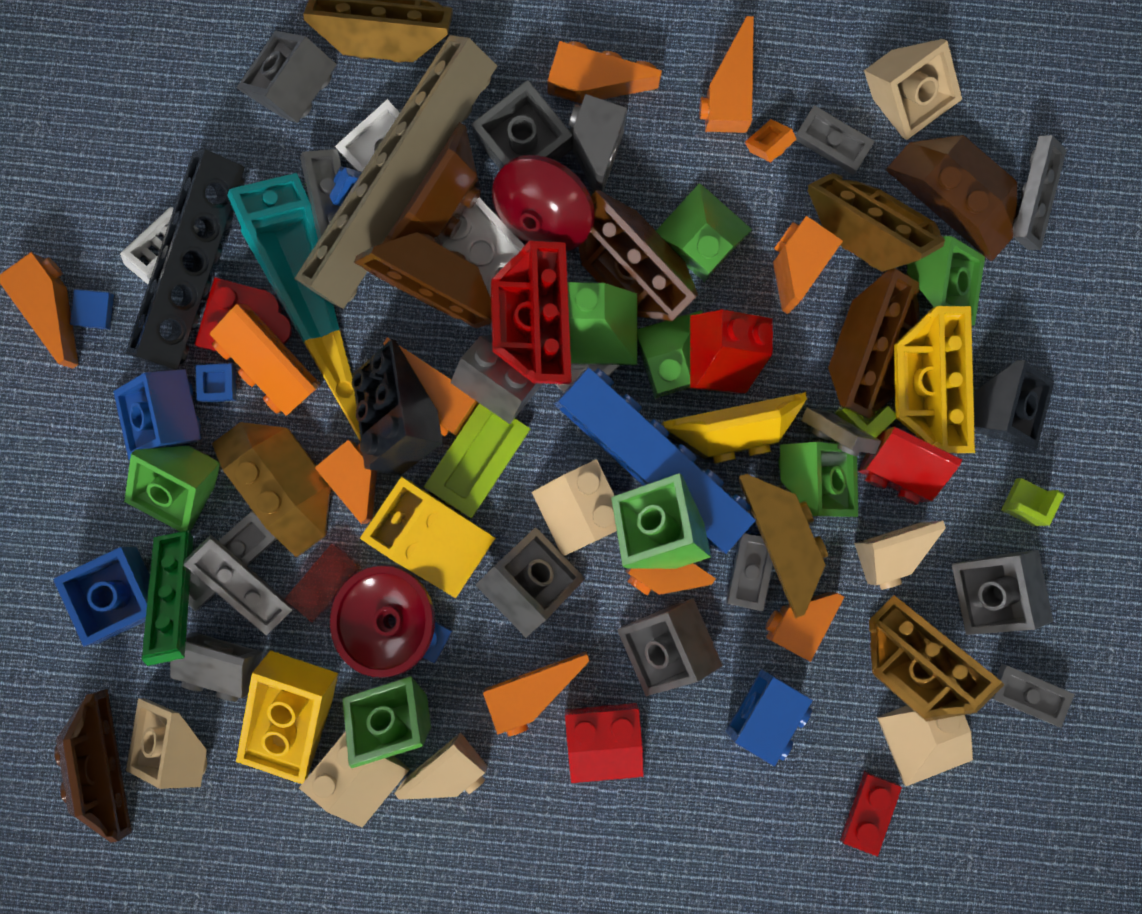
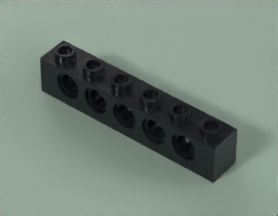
[125,149,245,370]

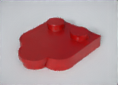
[195,277,292,352]

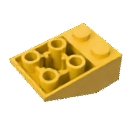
[360,477,496,598]

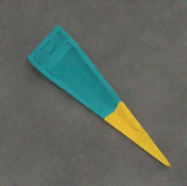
[227,173,361,442]

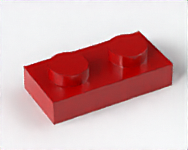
[840,771,902,857]

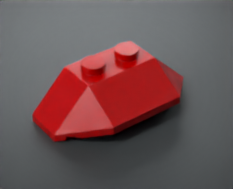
[491,241,572,384]

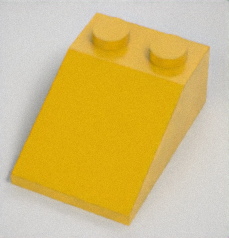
[236,650,338,784]

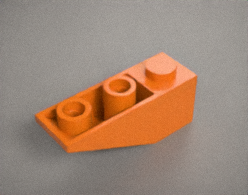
[547,41,662,104]

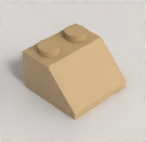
[532,459,617,556]
[299,731,410,827]

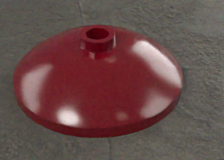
[492,155,595,252]
[330,566,435,677]

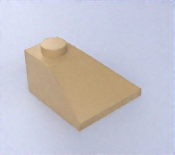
[864,39,962,140]
[854,521,946,590]
[126,698,207,789]
[877,705,973,786]
[394,732,488,800]

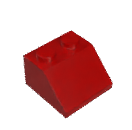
[690,309,773,394]
[858,427,962,505]
[565,703,643,783]

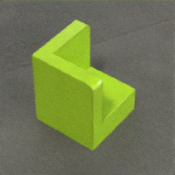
[834,406,896,438]
[1001,478,1064,526]

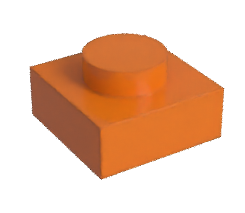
[745,119,797,163]

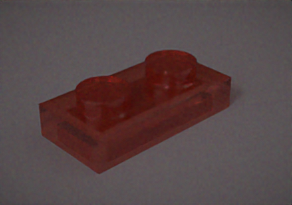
[285,544,361,622]

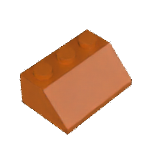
[209,304,321,416]

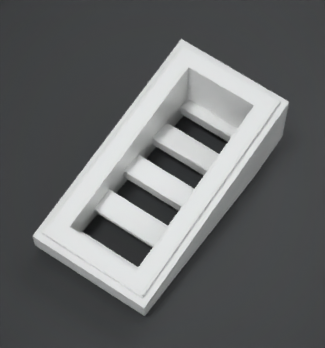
[120,207,199,284]

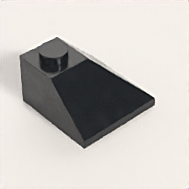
[973,360,1055,449]

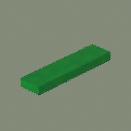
[142,530,193,666]

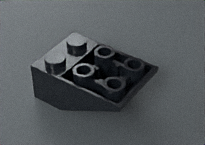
[352,339,443,475]

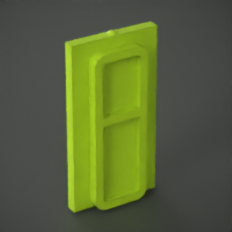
[424,403,531,519]

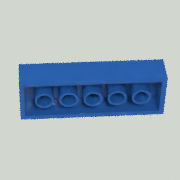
[553,368,756,554]

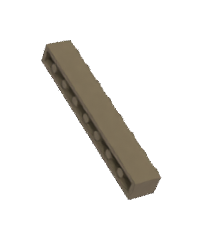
[294,35,497,309]

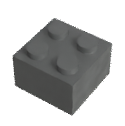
[471,80,573,170]

